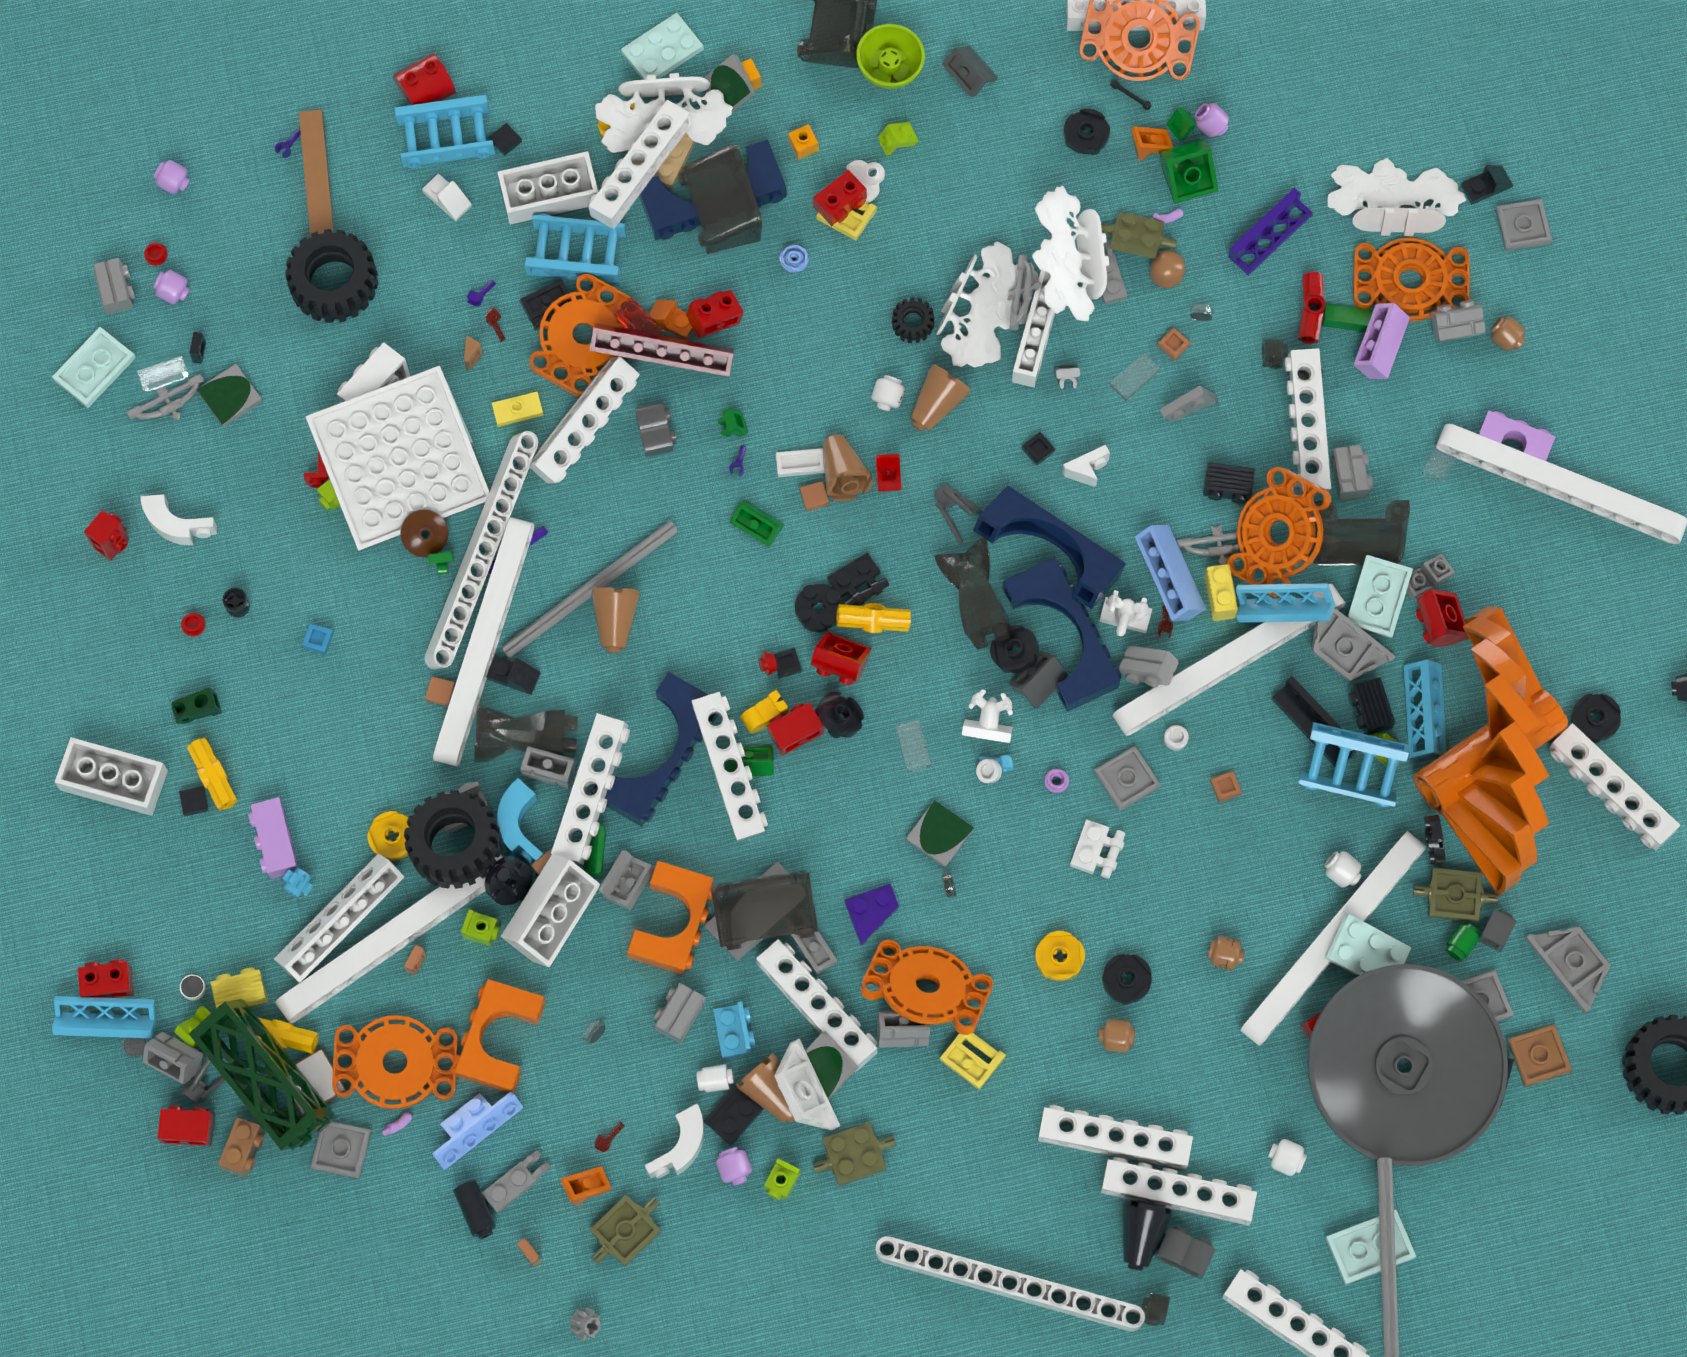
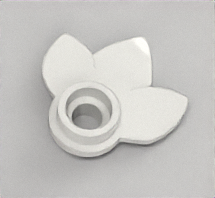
[846,160,885,204]

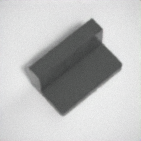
[942,46,998,97]
[1009,651,1068,709]

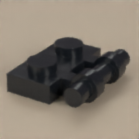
[827,552,889,606]

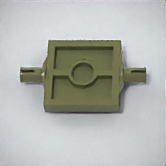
[1101,212,1177,259]
[1413,868,1498,923]
[813,1122,896,1187]
[590,1195,662,1267]

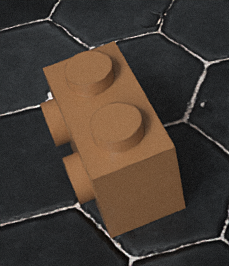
[218,1118,265,1178]

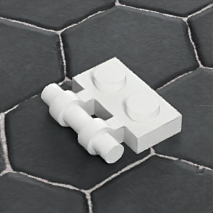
[1070,819,1125,879]

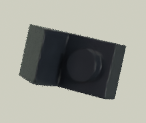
[1461,165,1513,205]
[486,655,541,695]

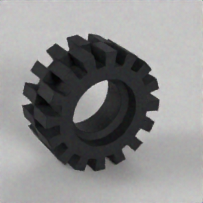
[892,297,934,344]

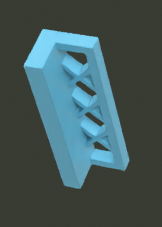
[1235,583,1335,622]
[1404,659,1447,759]
[52,996,157,1038]

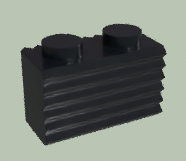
[1203,462,1255,504]
[1348,677,1395,735]

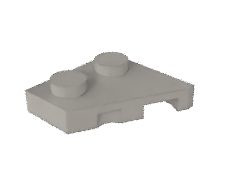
[1160,386,1219,421]

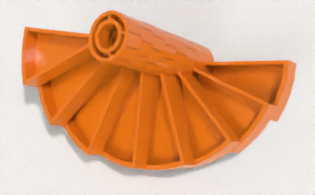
[1413,606,1568,896]

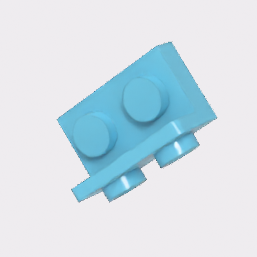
[713,1001,755,1059]

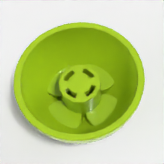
[857,24,925,90]

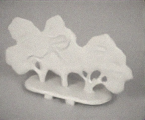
[595,73,733,153]
[1328,158,1466,236]
[1032,186,1109,321]
[936,241,1039,368]

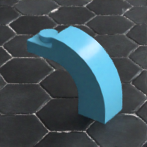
[497,778,543,864]

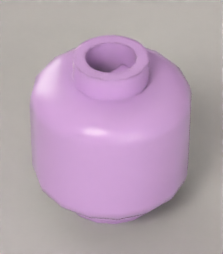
[1195,103,1229,138]
[153,160,190,195]
[153,270,190,305]
[716,1147,752,1186]

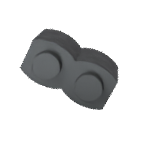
[635,402,677,457]
[1155,1226,1216,1279]

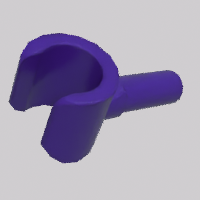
[275,130,301,158]
[467,280,496,306]
[729,445,746,477]

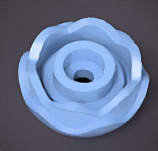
[780,245,809,273]

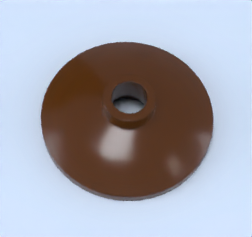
[400,509,448,557]

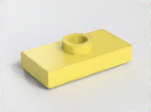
[492,392,544,427]

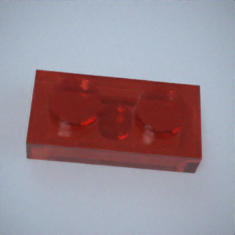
[614,297,664,335]

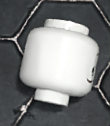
[871,375,905,412]
[1324,851,1362,888]
[1268,1139,1307,1176]

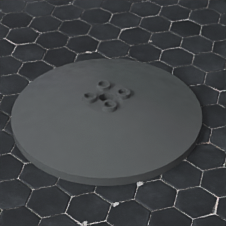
[1307,964,1508,1166]

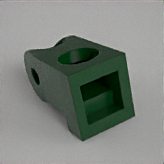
[171,687,222,724]

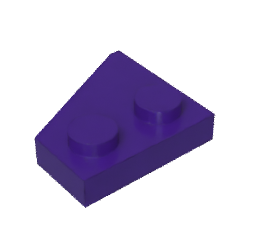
[844,884,899,945]

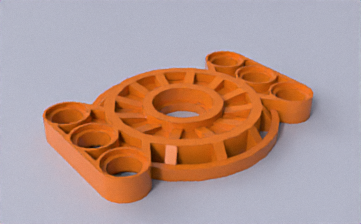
[1079,0,1200,81]
[1353,238,1469,322]
[529,274,638,397]
[1227,467,1331,597]
[860,940,993,1035]
[332,1015,458,1110]

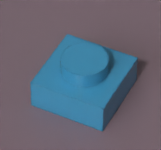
[302,624,334,655]

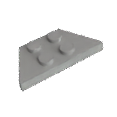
[1311,608,1396,681]
[1525,927,1611,1014]

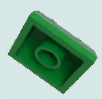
[1159,140,1219,203]

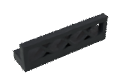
[1271,676,1357,767]

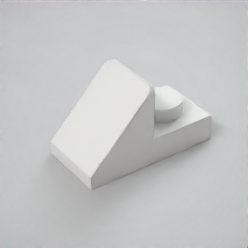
[422,174,472,221]
[1062,445,1110,487]

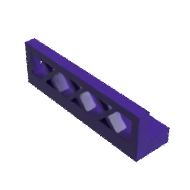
[1228,188,1313,276]

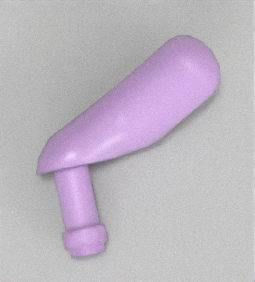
[1153,209,1183,223]
[382,1112,412,1136]

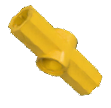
[836,603,911,633]
[187,738,238,811]
[250,1017,319,1054]

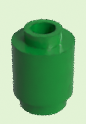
[1445,923,1481,961]

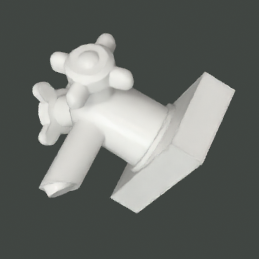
[1099,590,1152,636]
[962,690,1013,743]

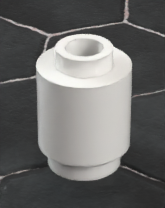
[697,1064,734,1093]

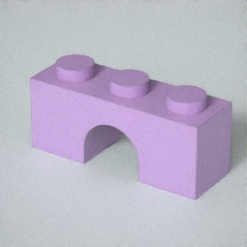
[1479,411,1556,461]

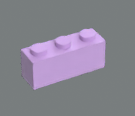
[1354,303,1410,379]
[248,797,299,879]

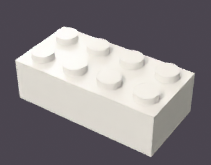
[498,151,598,225]
[54,737,168,816]
[501,854,601,967]

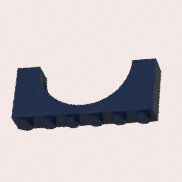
[639,140,787,240]
[973,486,1126,609]
[1002,557,1122,712]
[591,672,719,827]

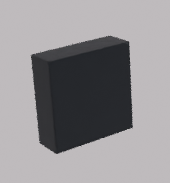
[489,123,522,156]
[189,332,206,363]
[1022,432,1055,466]
[774,648,802,679]
[179,786,208,816]

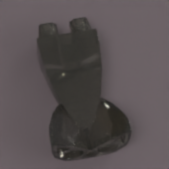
[934,537,1011,650]
[474,705,578,762]

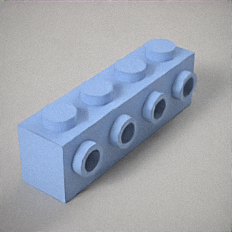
[1135,525,1206,621]

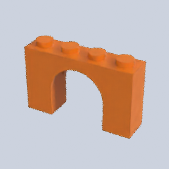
[627,861,717,975]
[453,979,546,1094]

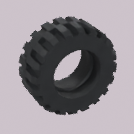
[285,229,378,323]
[404,790,502,889]
[1622,1015,1687,1115]

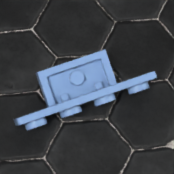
[433,1092,523,1170]

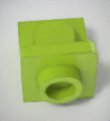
[174,1006,211,1048]

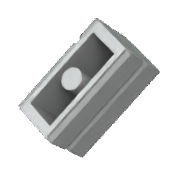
[93,258,136,315]
[1431,300,1486,342]
[1331,445,1373,501]
[1119,645,1178,687]
[521,747,576,789]
[653,983,706,1044]
[877,1011,930,1048]
[143,1032,203,1085]

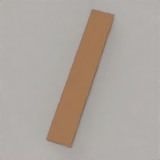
[299,109,334,238]

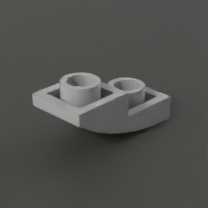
[1406,554,1455,600]

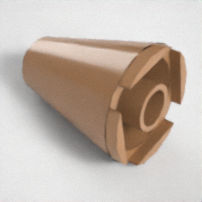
[910,364,971,432]
[823,434,873,502]
[592,587,640,653]
[735,1053,795,1123]

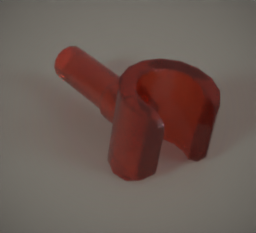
[486,308,505,342]
[1157,605,1173,638]
[594,1122,625,1152]

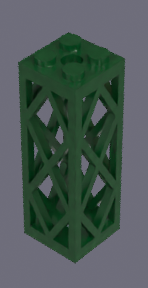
[189,999,335,1150]

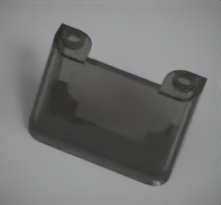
[797,0,877,68]
[678,143,762,254]
[1308,500,1410,566]
[711,870,819,950]

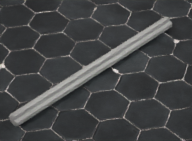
[502,521,677,658]
[1377,1157,1399,1357]

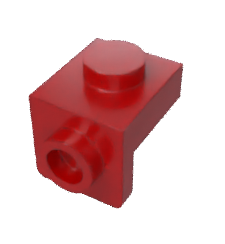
[303,451,329,488]
[876,454,902,492]

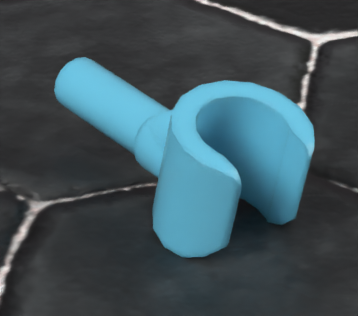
[979,755,1014,772]

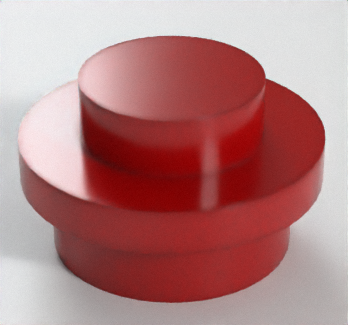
[144,243,168,266]
[181,613,206,637]
[758,652,777,676]

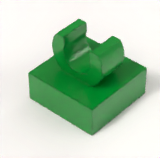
[1166,107,1196,141]
[717,408,748,437]
[428,551,454,575]

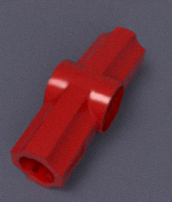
[1298,272,1326,345]

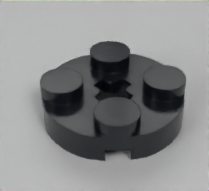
[1063,109,1110,155]
[795,584,843,632]
[990,625,1039,673]
[815,692,864,738]
[1571,693,1621,743]
[1424,815,1446,864]
[484,856,532,906]
[1102,954,1152,1005]

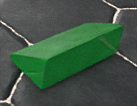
[1323,303,1372,332]
[730,501,784,547]
[724,746,774,776]
[583,825,606,879]

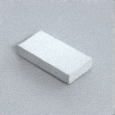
[776,448,825,477]

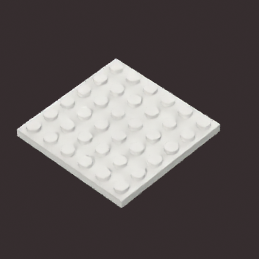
[305,366,489,551]

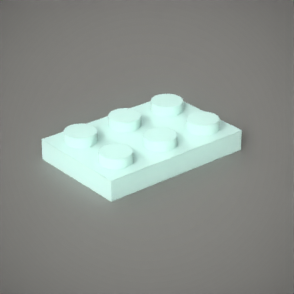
[621,13,704,80]
[52,327,136,408]
[1347,555,1413,638]
[1325,914,1411,976]
[1325,1210,1416,1285]

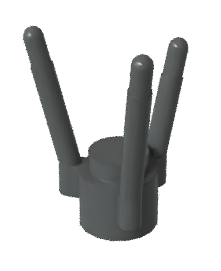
[934,483,982,544]
[181,1050,226,1103]

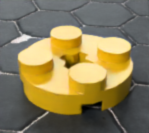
[367,811,409,861]
[1035,931,1085,981]

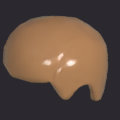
[1149,250,1186,288]

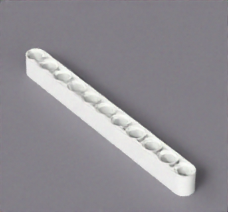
[1436,424,1687,544]
[425,431,538,670]
[433,517,534,767]
[1112,584,1346,736]
[1240,831,1427,1047]
[275,854,503,1024]
[876,1236,1145,1332]

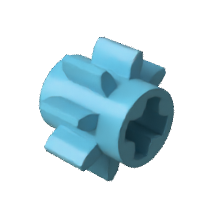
[282,868,312,898]

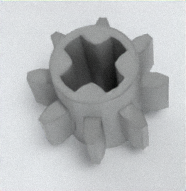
[570,1307,601,1341]

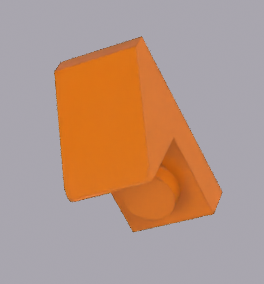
[1131,126,1173,161]
[646,300,693,340]
[561,1166,612,1206]

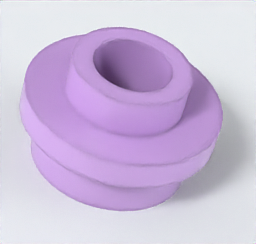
[1044,769,1069,793]

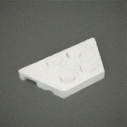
[774,1038,840,1130]

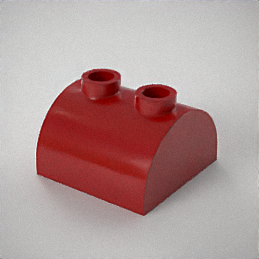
[393,53,456,105]
[1416,589,1469,647]
[811,632,872,685]

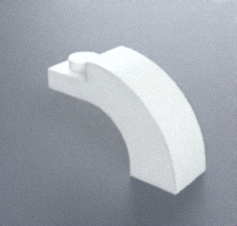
[140,494,217,545]
[645,1104,704,1179]

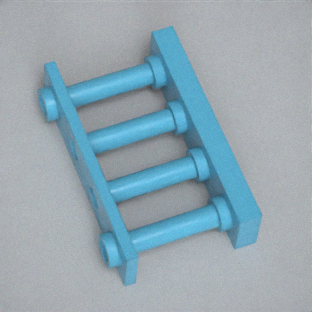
[395,95,495,168]
[525,213,626,284]
[1299,722,1409,807]

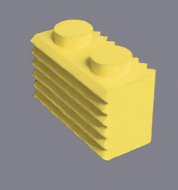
[1204,564,1238,621]
[211,968,268,1009]

